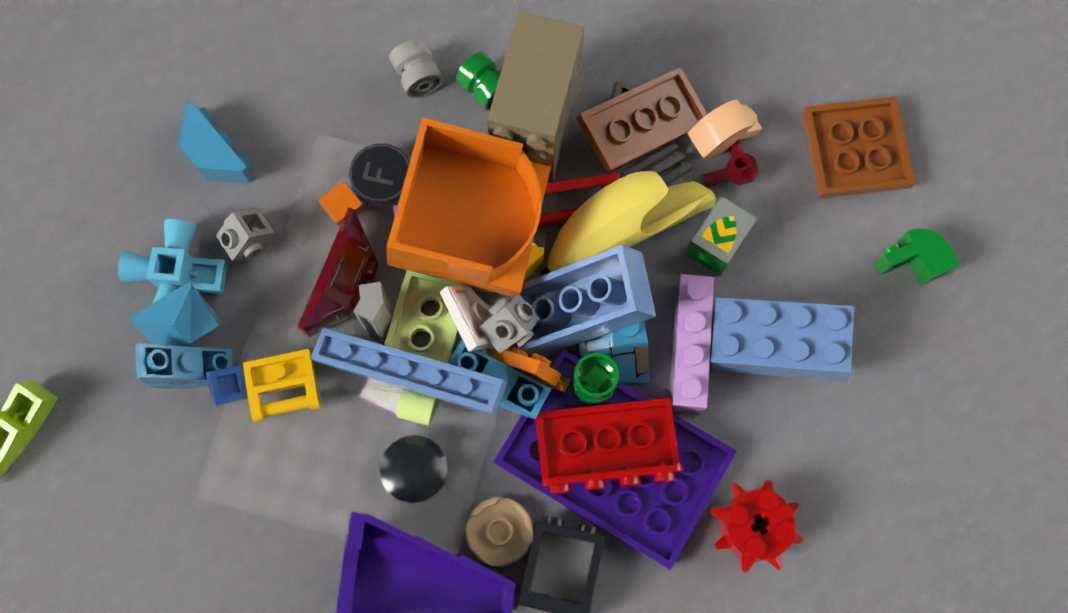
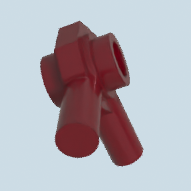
[702,140,759,186]

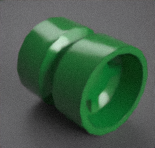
[456,51,501,111]
[573,353,619,405]

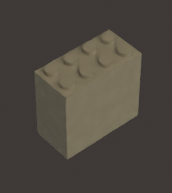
[487,11,585,183]

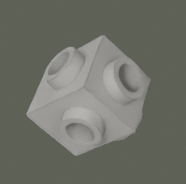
[216,207,275,261]
[478,293,540,354]

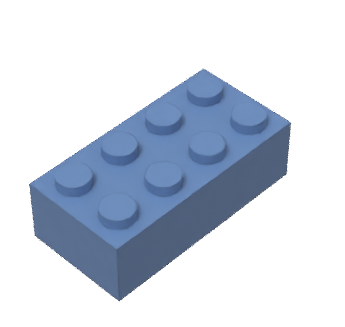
[511,245,656,356]
[711,297,854,382]

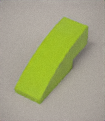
[0,380,58,477]

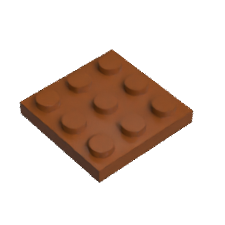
[802,97,916,199]

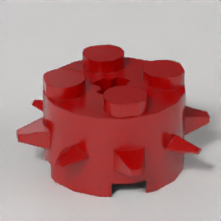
[710,480,804,573]

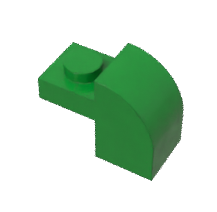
[875,228,961,286]

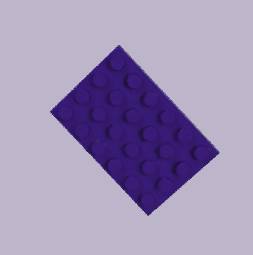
[493,348,737,571]

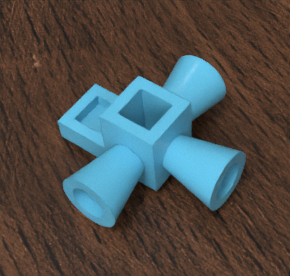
[118,219,228,304]

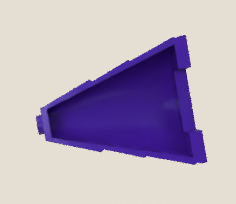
[336,511,519,613]

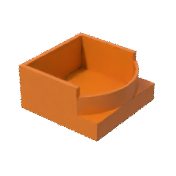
[386,117,551,297]

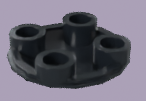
[380,435,448,503]

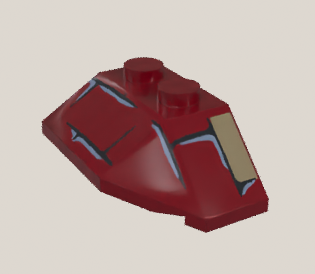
[297,207,378,337]

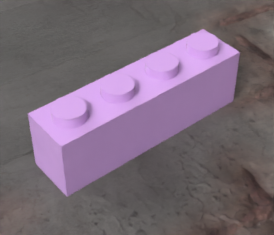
[669,274,714,414]

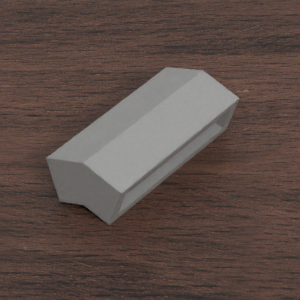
[353,282,393,341]

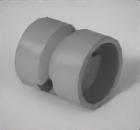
[389,38,443,98]

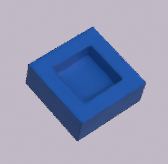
[206,365,248,407]

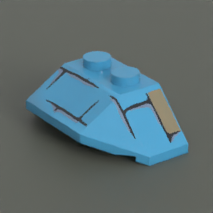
[578,321,650,385]

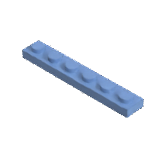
[310,328,507,416]

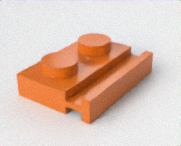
[490,346,570,392]

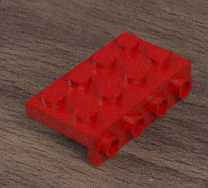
[535,398,683,494]

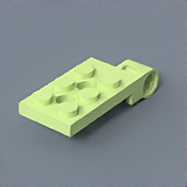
[384,270,461,426]

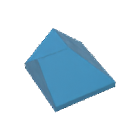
[130,281,222,346]

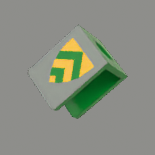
[686,197,756,276]

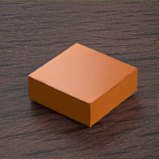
[318,181,364,227]

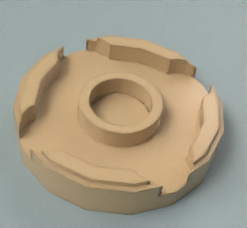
[466,497,533,566]

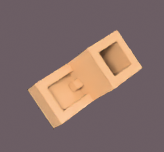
[687,99,763,159]

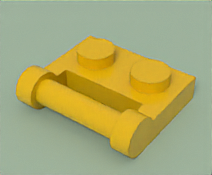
[243,349,322,423]

